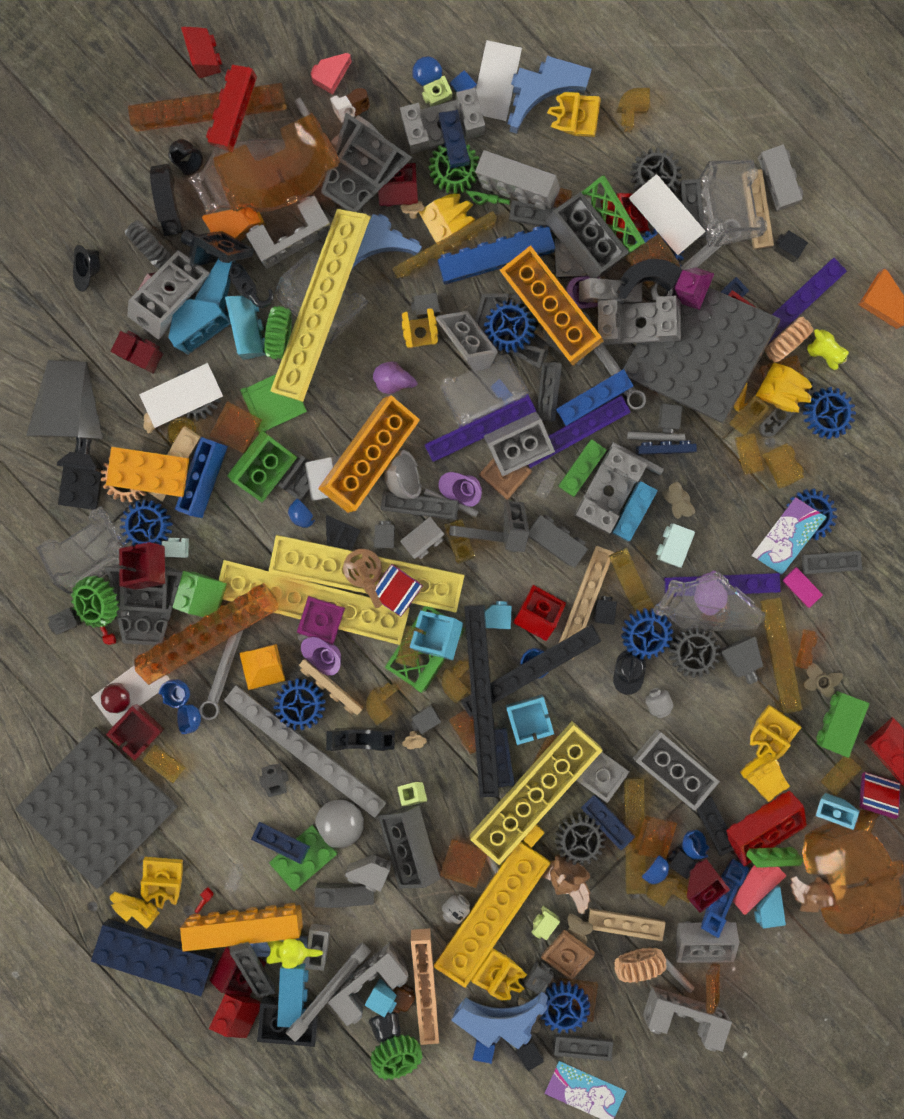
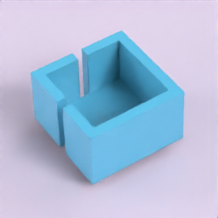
[410,610,463,660]
[506,695,554,745]

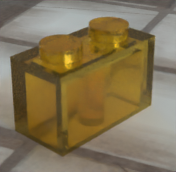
[762,443,804,488]

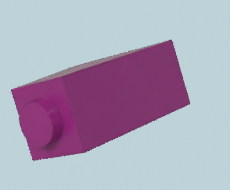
[675,267,714,310]

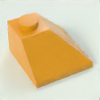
[239,644,286,690]

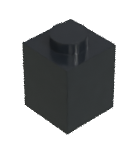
[774,230,808,263]
[593,596,617,625]
[666,847,697,880]
[515,1036,544,1072]

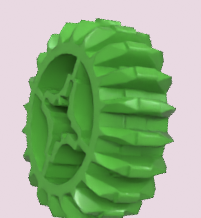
[429,144,479,194]
[264,306,292,359]
[71,576,119,628]
[370,1035,423,1080]

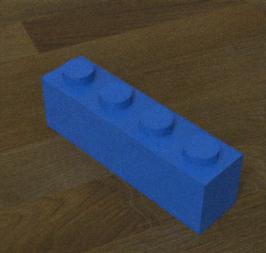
[556,369,634,426]
[175,437,228,518]

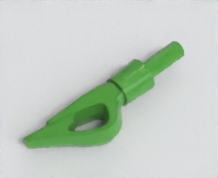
[465,190,510,205]

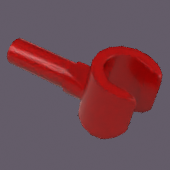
[100,626,116,645]
[195,887,214,914]

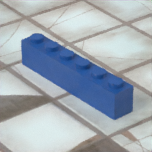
[438,226,555,285]

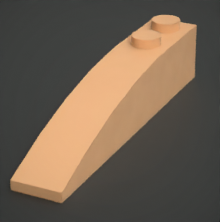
[411,928,439,1045]

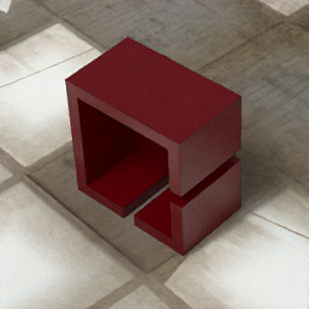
[110,330,164,374]
[119,542,165,590]
[106,704,165,761]

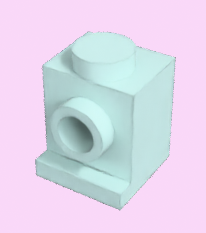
[161,538,189,558]

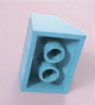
[225,296,266,360]

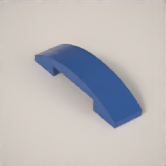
[701,859,749,938]

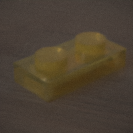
[735,433,764,475]
[396,625,424,667]
[143,744,186,783]
[820,756,862,796]

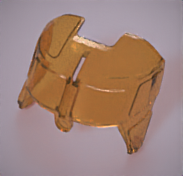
[213,113,340,212]
[803,809,904,934]

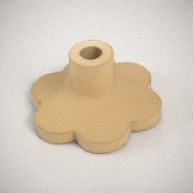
[401,201,424,219]
[144,412,155,434]
[402,731,427,749]

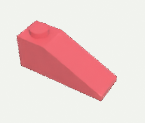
[732,865,786,915]

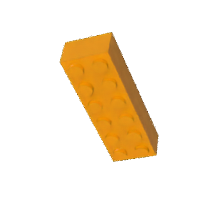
[500,245,604,366]
[318,395,420,513]
[180,903,303,951]

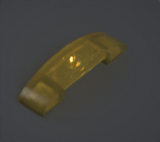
[609,547,657,615]

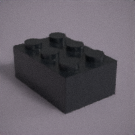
[257,996,319,1047]

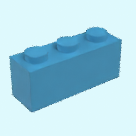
[611,481,658,542]
[277,963,309,1027]

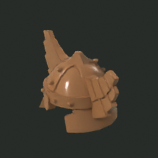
[541,855,591,914]
[790,875,847,912]

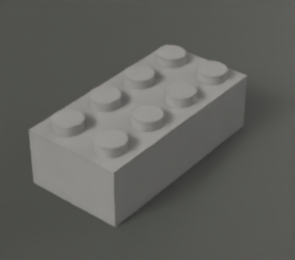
[475,150,560,210]
[633,729,720,811]

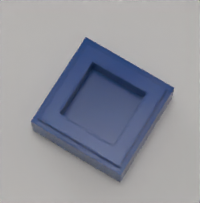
[450,70,477,92]
[473,1039,495,1064]

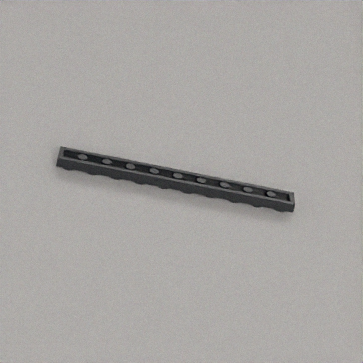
[464,604,500,798]

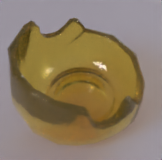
[167,417,196,445]

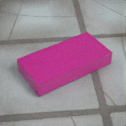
[782,567,823,608]

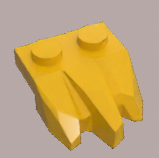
[547,92,601,137]
[419,194,475,245]
[756,362,812,413]
[750,705,801,760]
[141,857,183,909]
[110,892,159,929]
[471,948,527,1000]

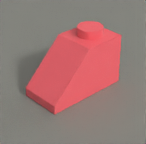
[310,53,352,95]

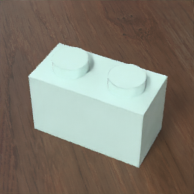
[656,524,695,568]

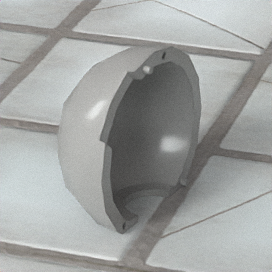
[384,450,422,499]
[315,800,364,848]

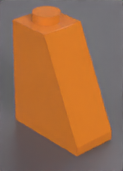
[202,205,261,241]
[858,269,904,329]

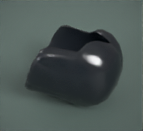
[168,139,203,175]
[369,1012,401,1044]

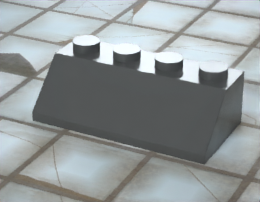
[546,192,629,279]
[378,806,440,889]

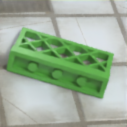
[582,175,645,263]
[385,606,466,693]

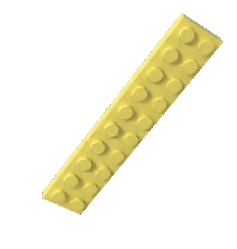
[270,209,370,402]
[268,535,464,612]
[219,560,410,645]

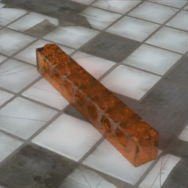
[128,83,287,132]
[134,583,279,685]

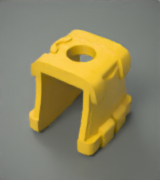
[402,308,438,348]
[740,753,790,802]

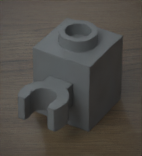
[48,607,82,635]
[524,961,554,994]

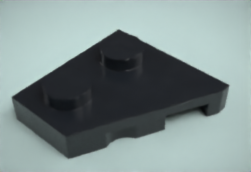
[326,515,361,551]

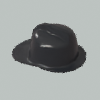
[73,245,100,292]
[613,650,646,695]

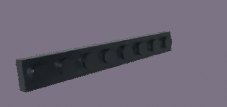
[460,624,602,717]

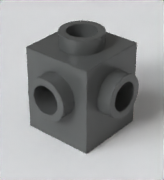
[259,763,289,797]

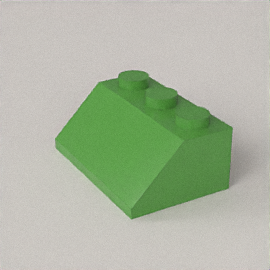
[227,430,297,503]
[816,691,870,758]

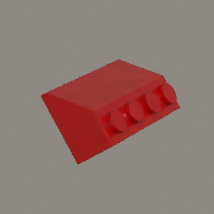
[206,65,257,153]
[864,717,904,787]
[726,790,807,866]

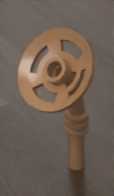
[343,549,382,608]

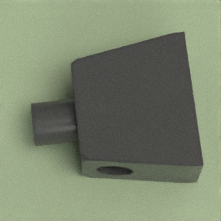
[718,636,763,684]

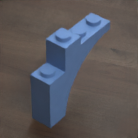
[507,56,592,134]
[352,214,422,268]
[451,992,548,1049]

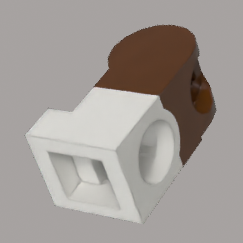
[330,88,370,123]

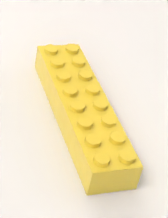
[470,721,603,865]

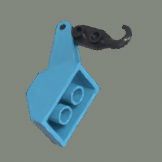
[168,258,274,355]

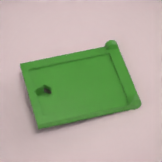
[240,374,307,433]

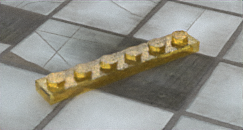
[392,211,497,278]
[760,597,802,714]
[624,778,646,894]

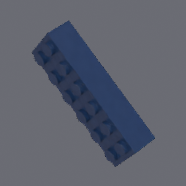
[91,919,217,997]

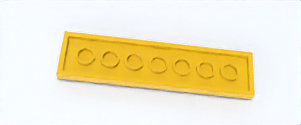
[433,842,550,988]

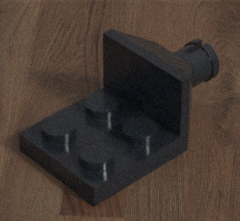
[181,229,254,267]
[57,437,103,510]

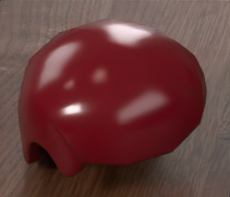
[101,683,130,714]

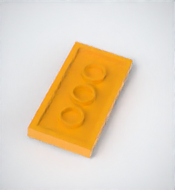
[106,447,189,497]

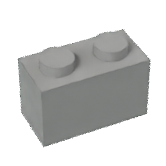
[305,924,331,971]

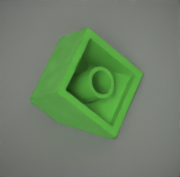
[172,571,227,620]

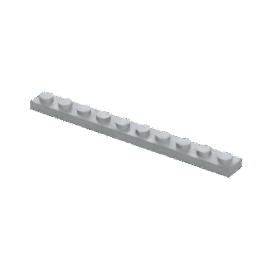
[224,685,387,818]

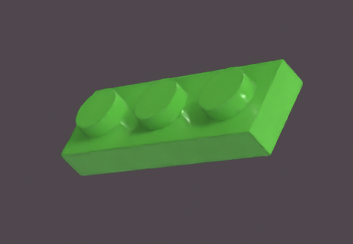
[558,439,607,497]
[746,847,804,868]

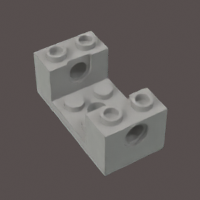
[400,88,485,154]
[246,196,331,269]
[127,250,209,339]
[598,296,681,345]
[573,447,647,534]
[328,942,409,1026]
[643,986,732,1052]

